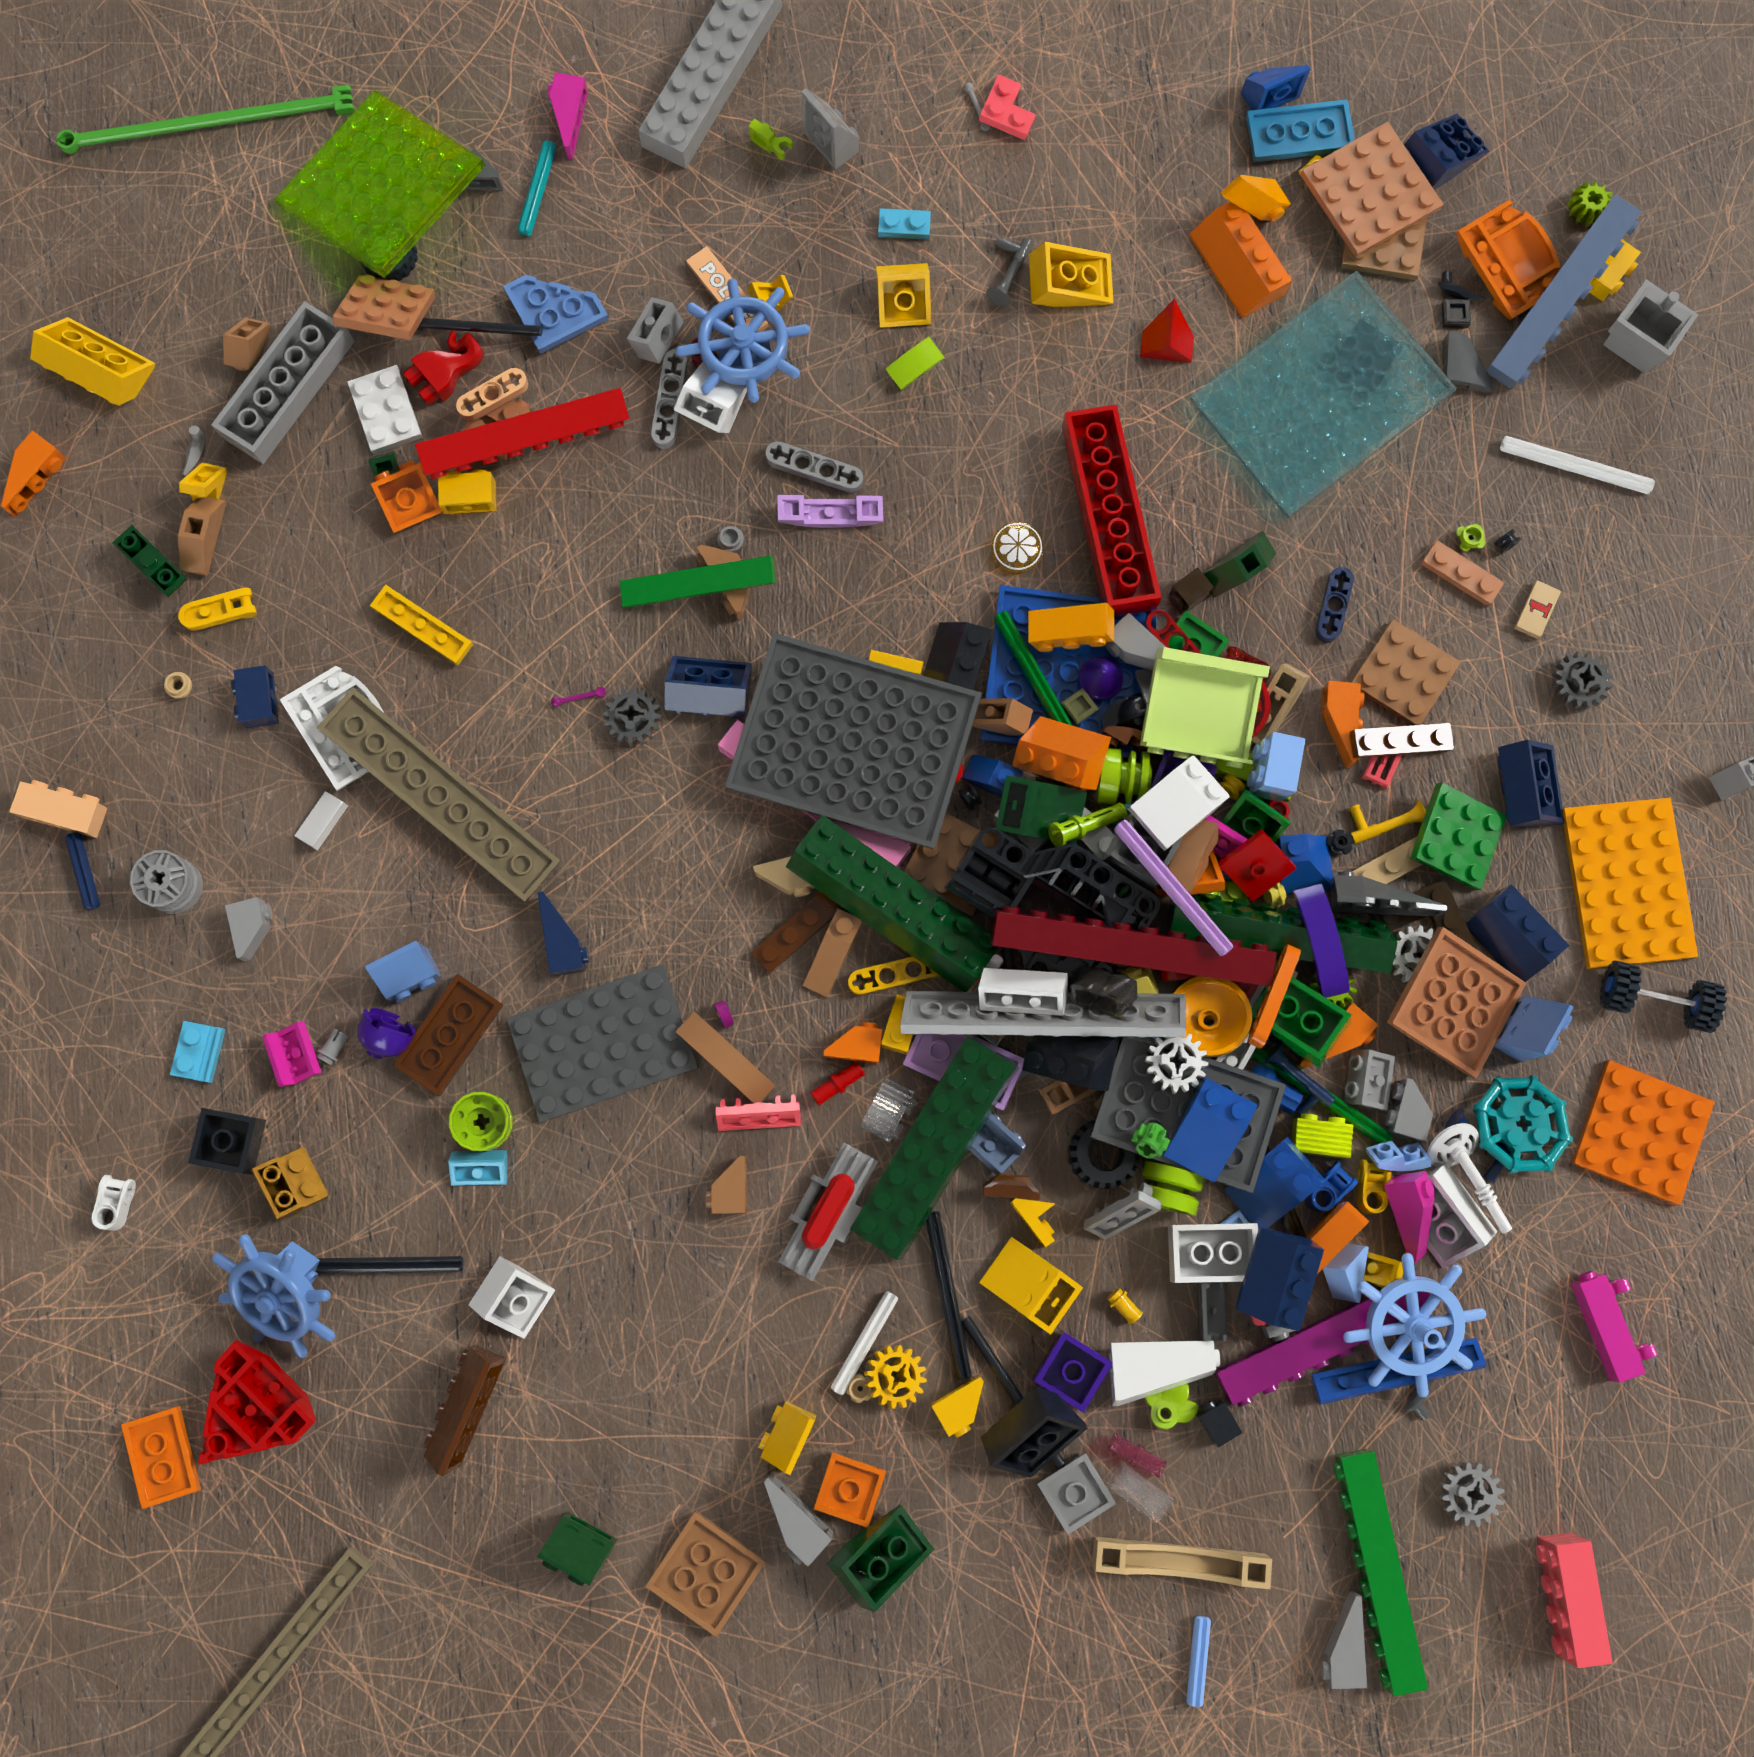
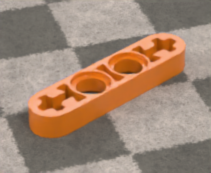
[1247,944,1301,1049]

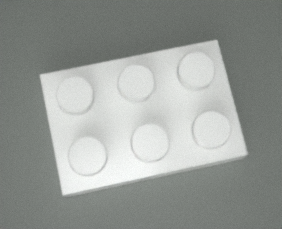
[347,365,423,455]

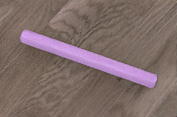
[1114,820,1233,956]

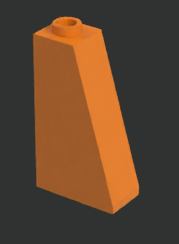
[1306,1201,1369,1274]

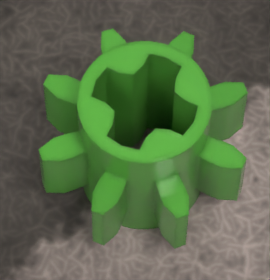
[1132,1123,1170,1158]

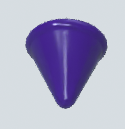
[1078,656,1123,701]

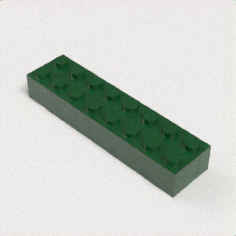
[786,815,999,992]
[1165,894,1398,974]
[850,1036,1019,1260]

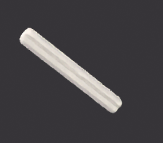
[831,1291,898,1395]

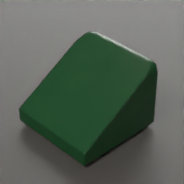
[368,451,400,481]

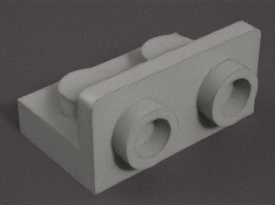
[1344,1050,1395,1111]

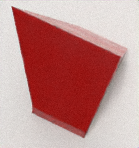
[1140,298,1194,363]

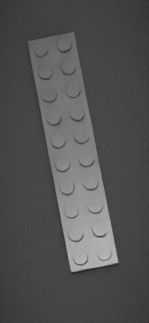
[900,991,1186,1038]

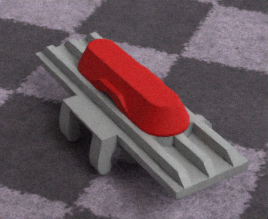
[778,1143,878,1281]

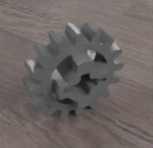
[1552,651,1613,710]
[603,687,662,746]

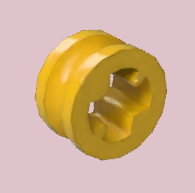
[1219,774,1245,800]

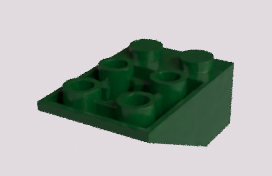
[996,775,1087,844]
[537,1512,618,1586]

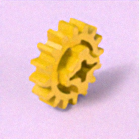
[864,1345,927,1409]

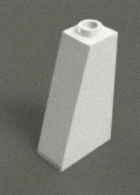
[1108,1341,1220,1406]

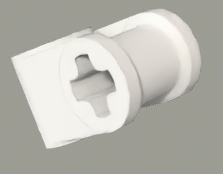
[91,1175,136,1231]

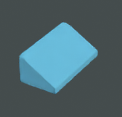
[448,1150,507,1186]

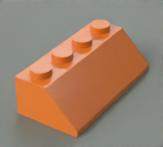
[1189,201,1292,319]

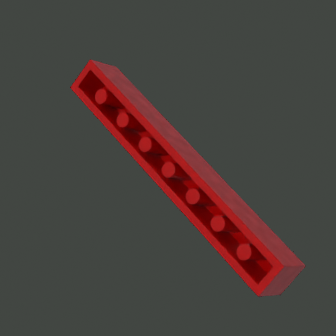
[414,388,630,479]

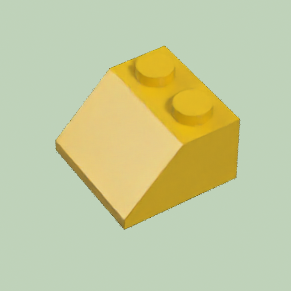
[876,263,931,328]
[758,1401,817,1475]

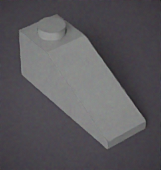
[1106,613,1167,671]
[1320,1591,1367,1689]

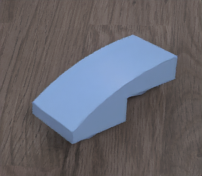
[1366,1141,1431,1171]

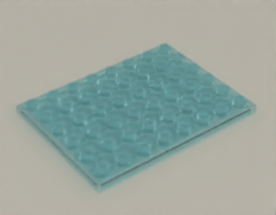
[1190,271,1457,519]

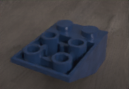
[1404,114,1489,189]

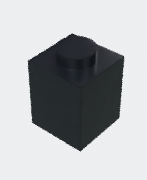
[1196,1399,1243,1448]

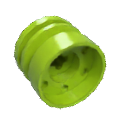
[1097,748,1152,805]
[449,1092,513,1151]

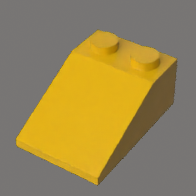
[1029,242,1113,307]

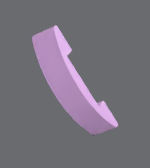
[777,495,883,528]

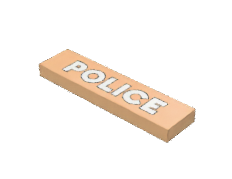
[686,246,769,332]

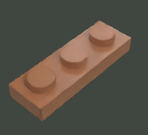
[1421,540,1505,607]

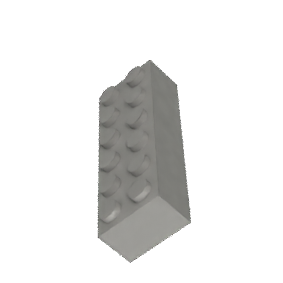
[211,301,355,464]

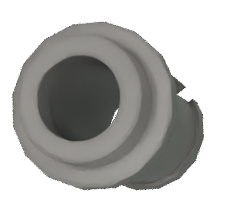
[317,1029,349,1065]

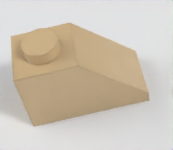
[753,857,815,897]

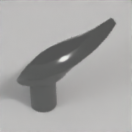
[1406,1379,1435,1421]

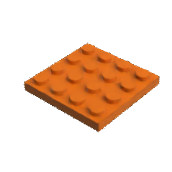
[1571,1060,1715,1206]

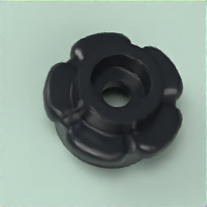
[1327,829,1354,856]

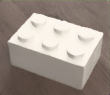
[1168,1223,1258,1283]

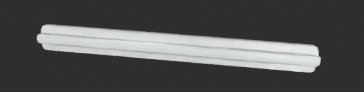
[1500,436,1655,494]

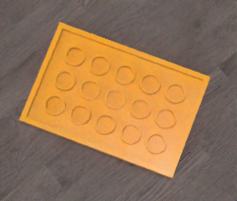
[1562,798,1698,969]

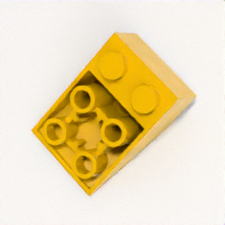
[979,1236,1083,1335]

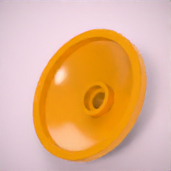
[1173,976,1252,1057]

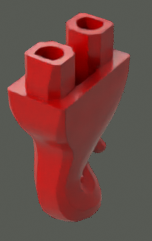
[403,330,485,405]

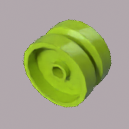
[1138,1161,1205,1216]

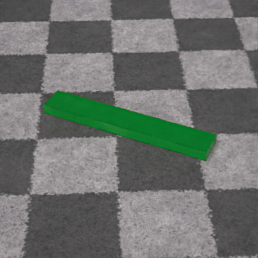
[620,555,776,608]

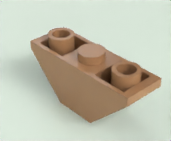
[178,497,227,576]
[696,545,751,621]

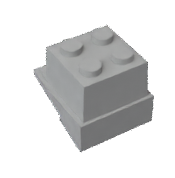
[1603,279,1698,374]

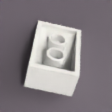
[1128,755,1230,851]

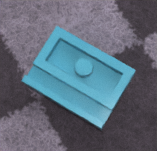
[170,1021,226,1083]

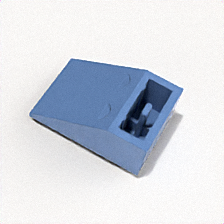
[1494,996,1574,1062]

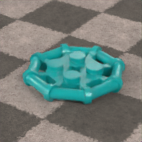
[1472,1075,1573,1174]

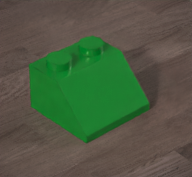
[1221,790,1291,843]

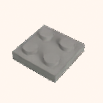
[1036,1452,1116,1535]

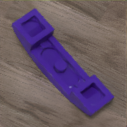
[1293,884,1350,998]

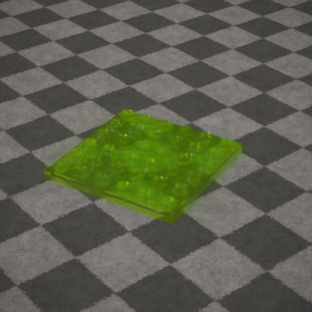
[274,90,486,278]

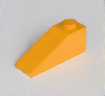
[1220,175,1291,221]

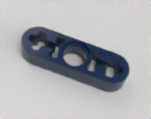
[1315,567,1354,643]

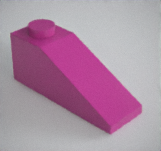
[547,72,588,160]
[1384,1171,1435,1264]

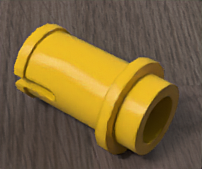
[1107,1288,1143,1325]

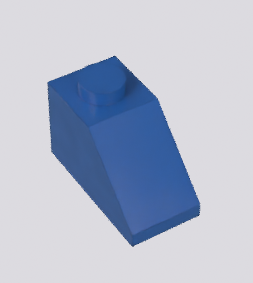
[962,755,1024,799]

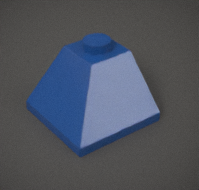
[1241,65,1310,110]
[1275,834,1333,895]

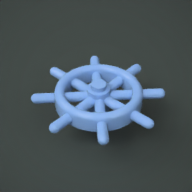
[1343,1253,1487,1398]

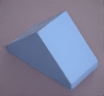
[1323,1243,1369,1303]

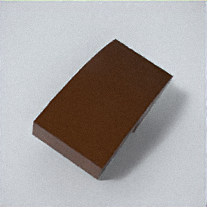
[1097,726,1148,752]

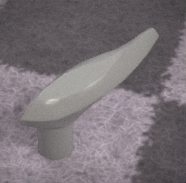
[182,426,205,476]

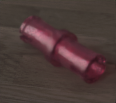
[1107,1433,1167,1478]

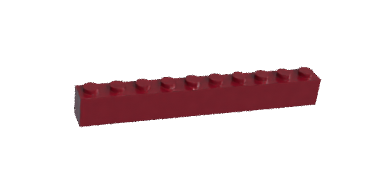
[990,906,1276,986]

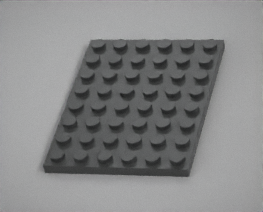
[725,633,982,850]

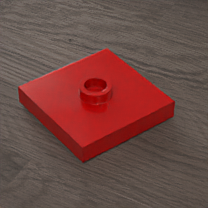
[1218,829,1297,901]

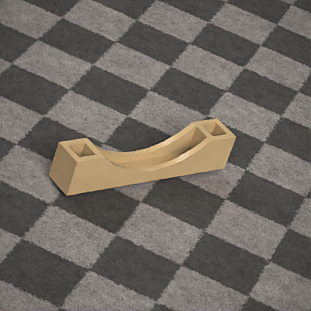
[1092,1536,1272,1589]

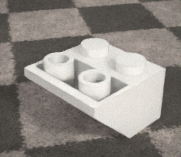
[674,362,747,433]

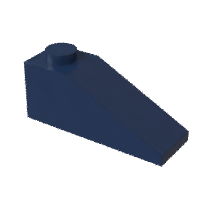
[538,892,589,976]

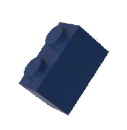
[231,665,279,728]

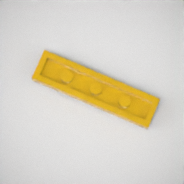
[370,584,474,666]

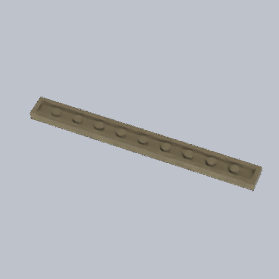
[179,1546,373,1757]

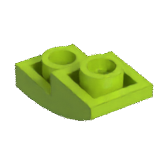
[886,337,945,390]

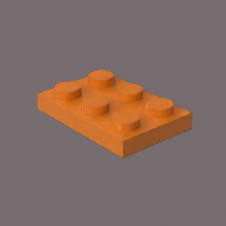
[121,1406,201,1509]

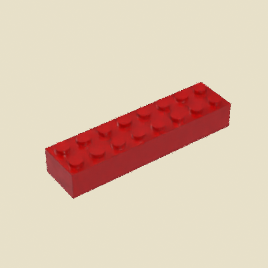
[1062,404,1162,617]

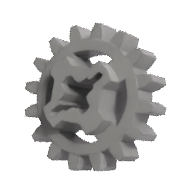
[1439,1461,1504,1527]

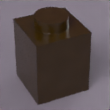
[1169,567,1214,612]

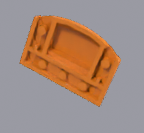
[1456,200,1561,320]

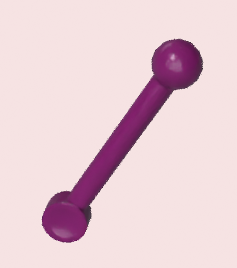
[551,686,606,707]

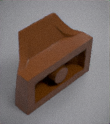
[982,1174,1040,1201]

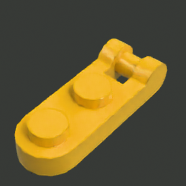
[178,588,257,631]

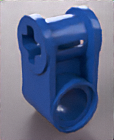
[1305,1160,1359,1212]

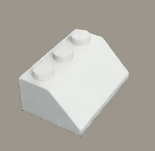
[1427,1162,1497,1268]

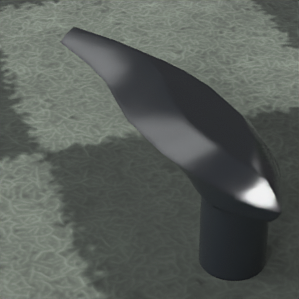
[1438,271,1485,301]

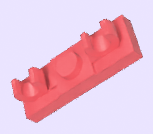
[716,1095,801,1131]

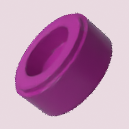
[713,1000,734,1029]

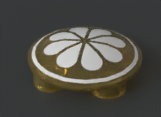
[991,522,1044,575]

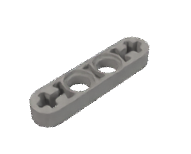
[651,349,688,449]
[766,441,863,493]

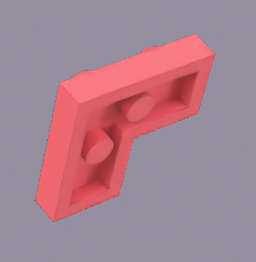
[979,74,1036,140]

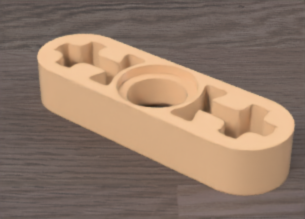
[456,368,528,421]

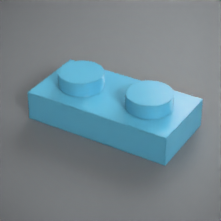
[878,208,931,240]

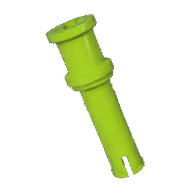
[1048,803,1127,847]

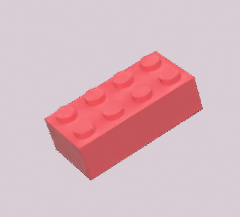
[1536,1532,1613,1668]

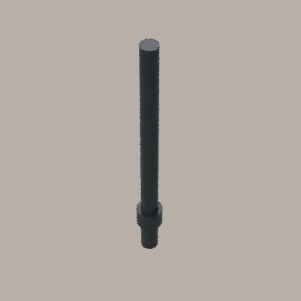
[416,318,543,336]
[961,1316,1066,1468]

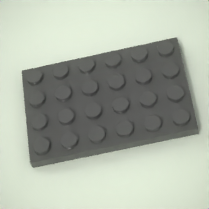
[506,964,698,1123]
[1090,1036,1286,1193]

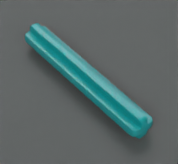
[517,140,556,237]

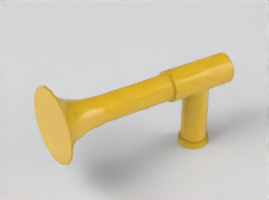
[1348,799,1426,844]

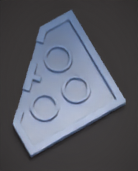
[503,275,609,354]

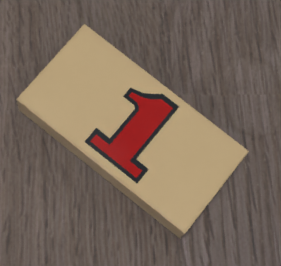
[1514,580,1561,639]

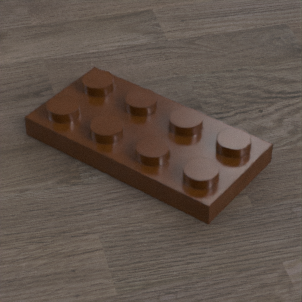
[393,974,503,1096]

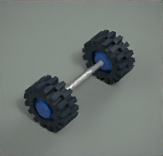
[1600,960,1727,1033]

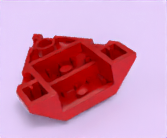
[198,1340,316,1465]

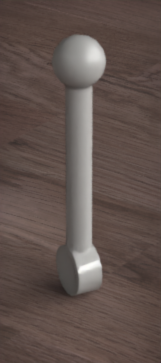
[964,82,990,131]

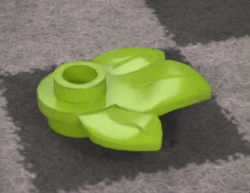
[1145,1383,1199,1430]

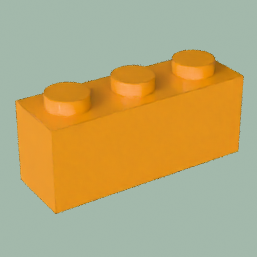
[1028,603,1114,652]

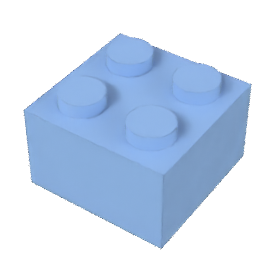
[1247,732,1305,802]

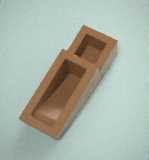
[1162,820,1219,894]

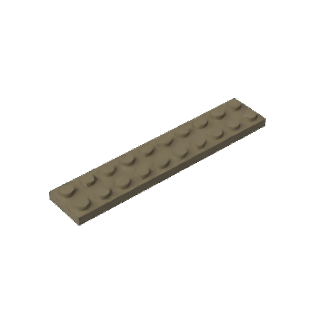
[316,687,561,903]

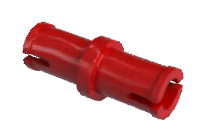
[810,1061,865,1106]

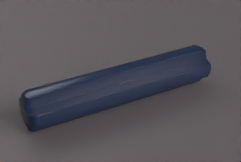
[65,832,100,910]

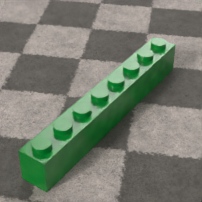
[1333,1448,1428,1697]

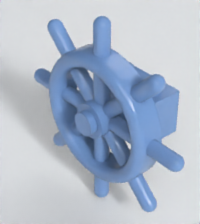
[675,278,810,403]
[212,1234,335,1358]

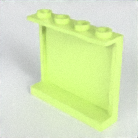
[1140,647,1270,769]

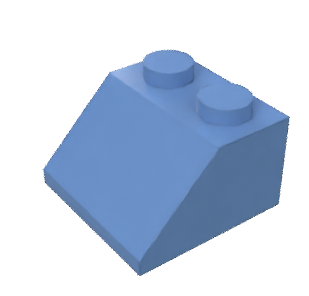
[365,941,442,1003]

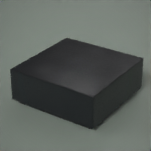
[1442,299,1471,328]

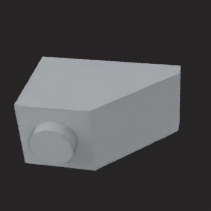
[225,897,273,962]

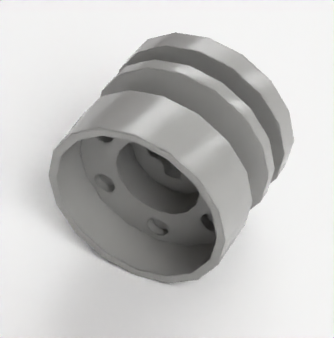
[130,850,203,914]

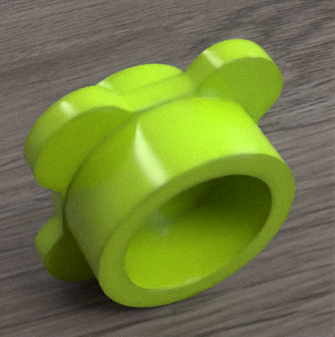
[1456,524,1486,552]

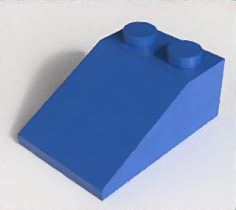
[1163,1078,1258,1183]
[1224,1136,1325,1229]

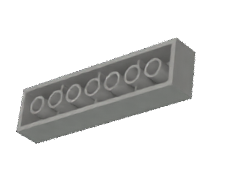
[638,0,783,169]

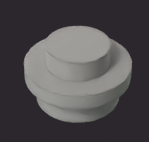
[717,526,744,552]

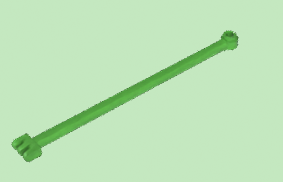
[56,85,354,154]

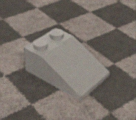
[801,88,860,170]
[764,1471,833,1566]

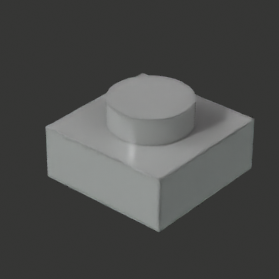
[1261,1324,1295,1341]

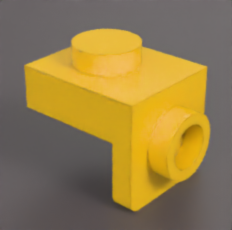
[747,275,793,311]

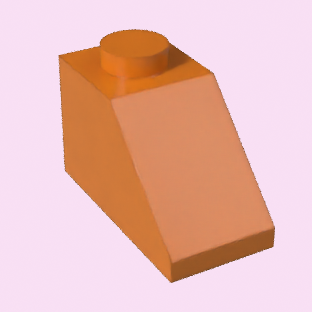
[823,1022,883,1064]

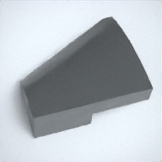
[1442,331,1493,392]

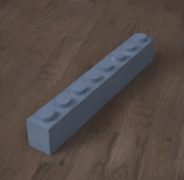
[1486,194,1642,390]

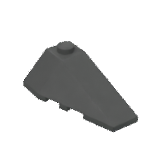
[1330,871,1447,916]

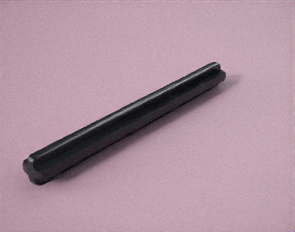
[926,1211,972,1380]
[315,1256,464,1274]

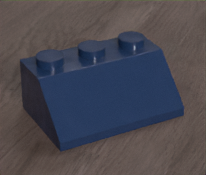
[664,656,752,718]
[1497,740,1565,828]
[1465,884,1570,982]
[1235,1227,1324,1331]

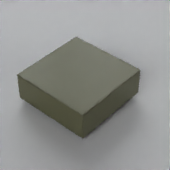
[1061,688,1099,726]

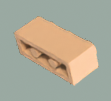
[9,780,108,838]

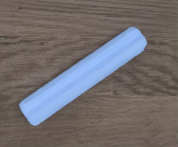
[1186,1616,1211,1707]

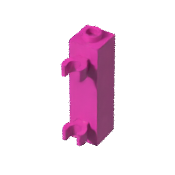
[1570,1271,1658,1383]

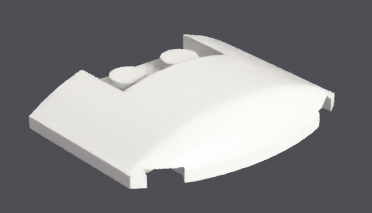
[280,666,384,791]

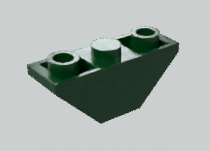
[112,525,188,597]
[1203,531,1276,597]

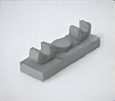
[1084,1182,1161,1240]

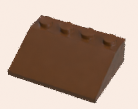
[423,1345,506,1476]

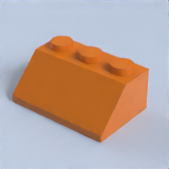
[1012,716,1111,790]

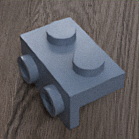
[969,1113,1026,1176]

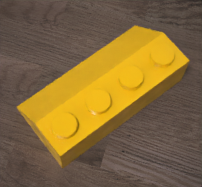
[30,317,155,406]

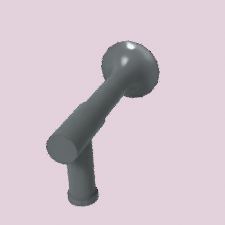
[986,236,1033,306]

